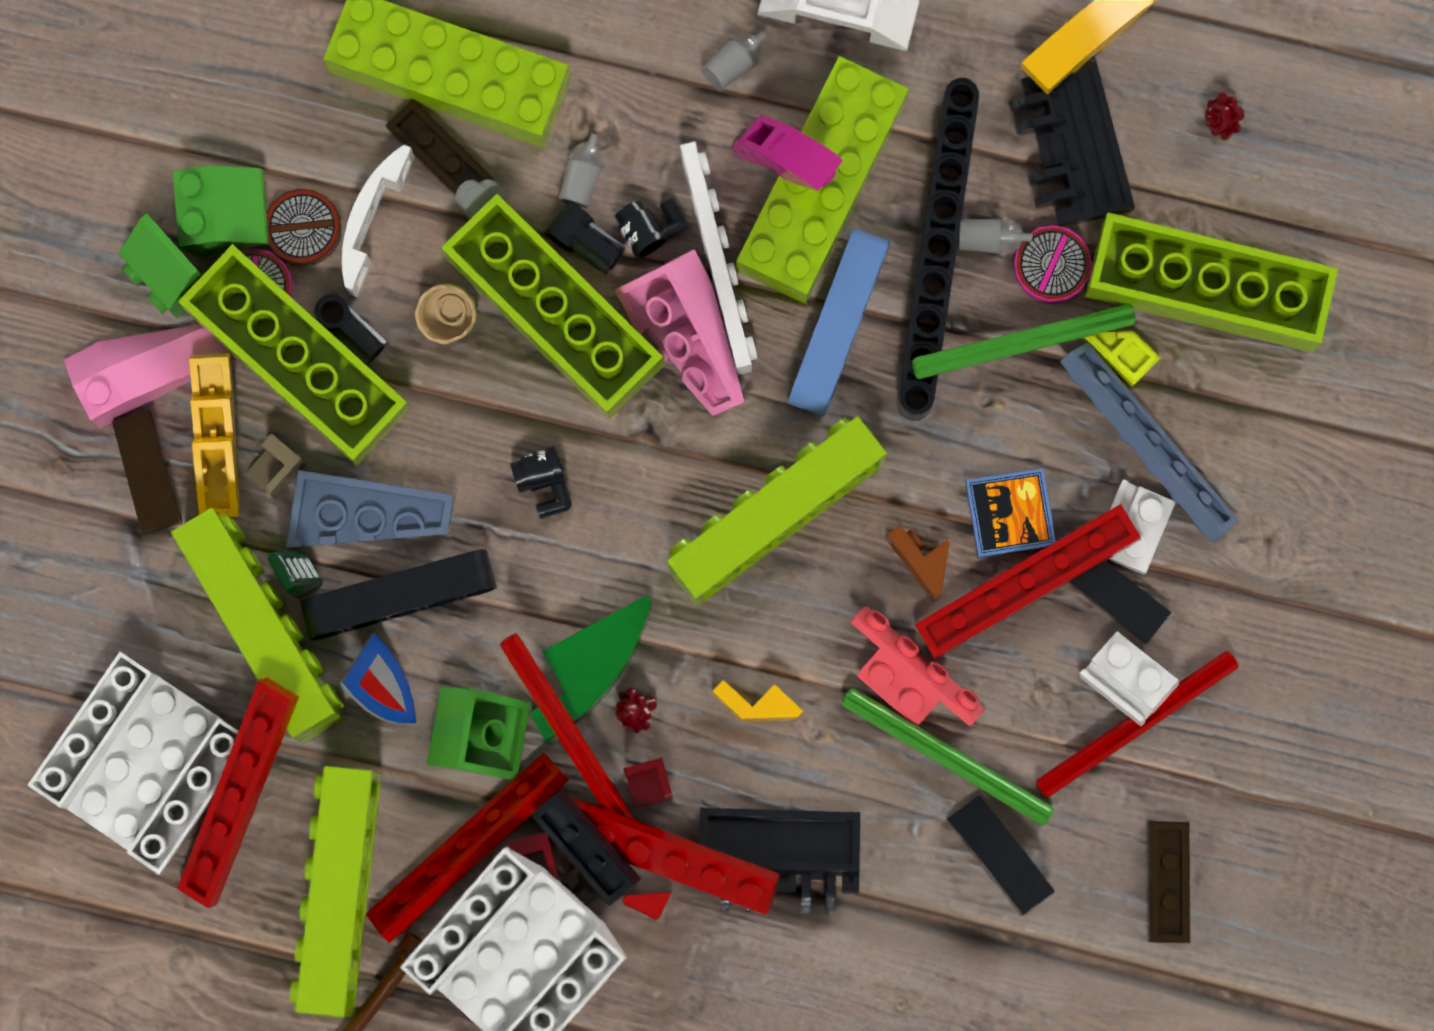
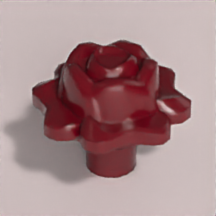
[1205,92,1245,141]
[615,687,657,733]

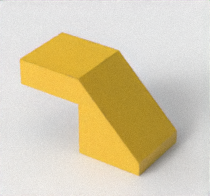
[712,680,804,722]

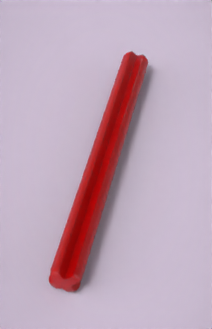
[500,633,635,820]
[1036,651,1239,798]

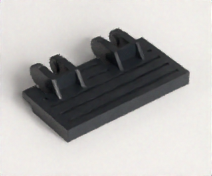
[1009,61,1135,227]
[699,808,860,914]

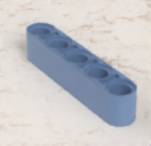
[787,228,891,417]

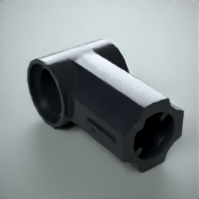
[544,201,626,275]
[314,294,388,365]

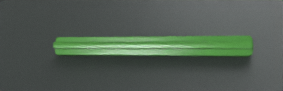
[912,304,1136,379]
[842,688,1054,825]

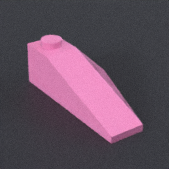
[615,249,744,416]
[64,324,235,428]

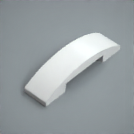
[342,145,415,298]

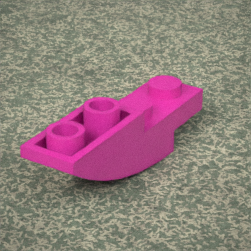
[731,114,843,191]

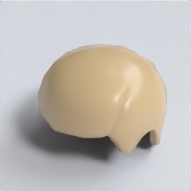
[414,283,478,344]

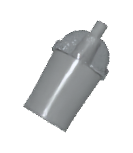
[701,31,766,91]
[558,134,605,208]
[959,217,1033,256]

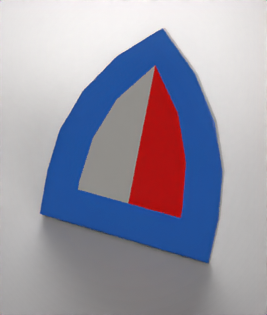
[338,632,416,725]

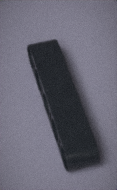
[300,549,497,640]

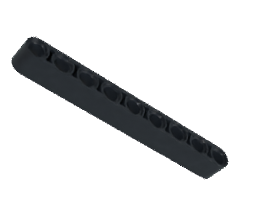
[897,78,980,421]

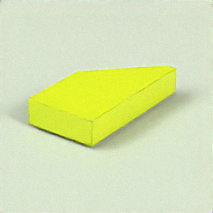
[1081,331,1161,387]

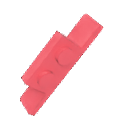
[850,606,985,726]

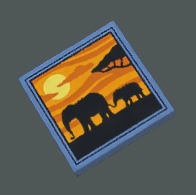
[965,468,1056,559]

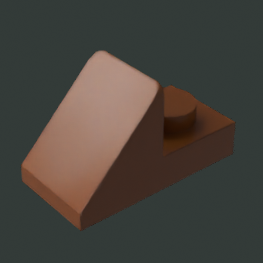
[886,525,950,602]

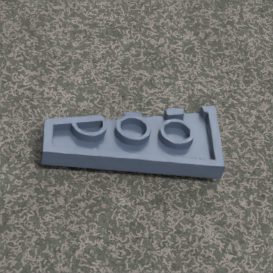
[286,470,455,548]

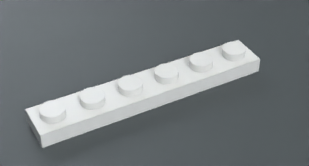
[680,142,757,375]

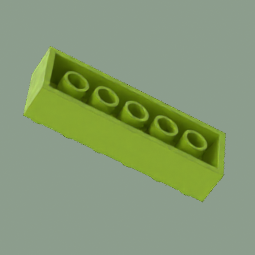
[323,0,571,149]
[736,56,909,305]
[441,194,664,420]
[1084,212,1339,353]
[178,244,410,466]
[667,416,887,608]
[171,507,345,744]
[290,766,382,1017]

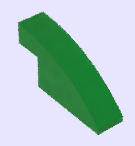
[529,595,652,743]

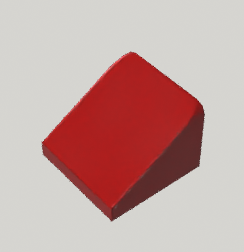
[623,892,672,920]

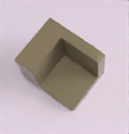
[247,433,306,500]

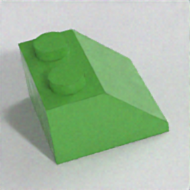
[173,165,269,256]
[119,213,202,318]
[427,686,531,780]

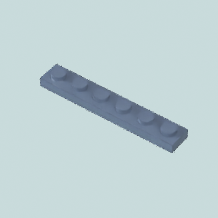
[1060,341,1239,543]

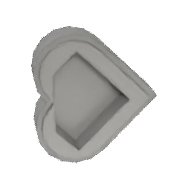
[455,179,505,220]

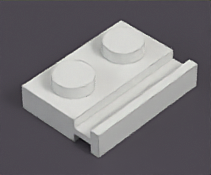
[1108,479,1176,575]
[1080,631,1179,727]

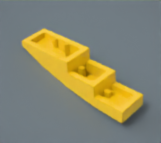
[1020,0,1156,95]
[189,353,240,517]

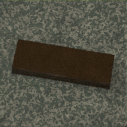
[385,99,494,196]
[112,410,182,535]
[1148,821,1190,943]

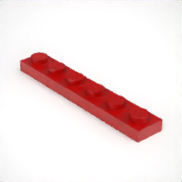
[914,504,1141,660]
[177,678,299,909]
[365,752,569,943]
[570,796,780,915]

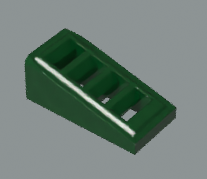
[267,551,323,599]

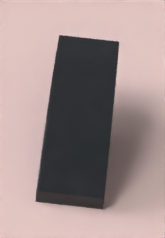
[947,795,1055,916]

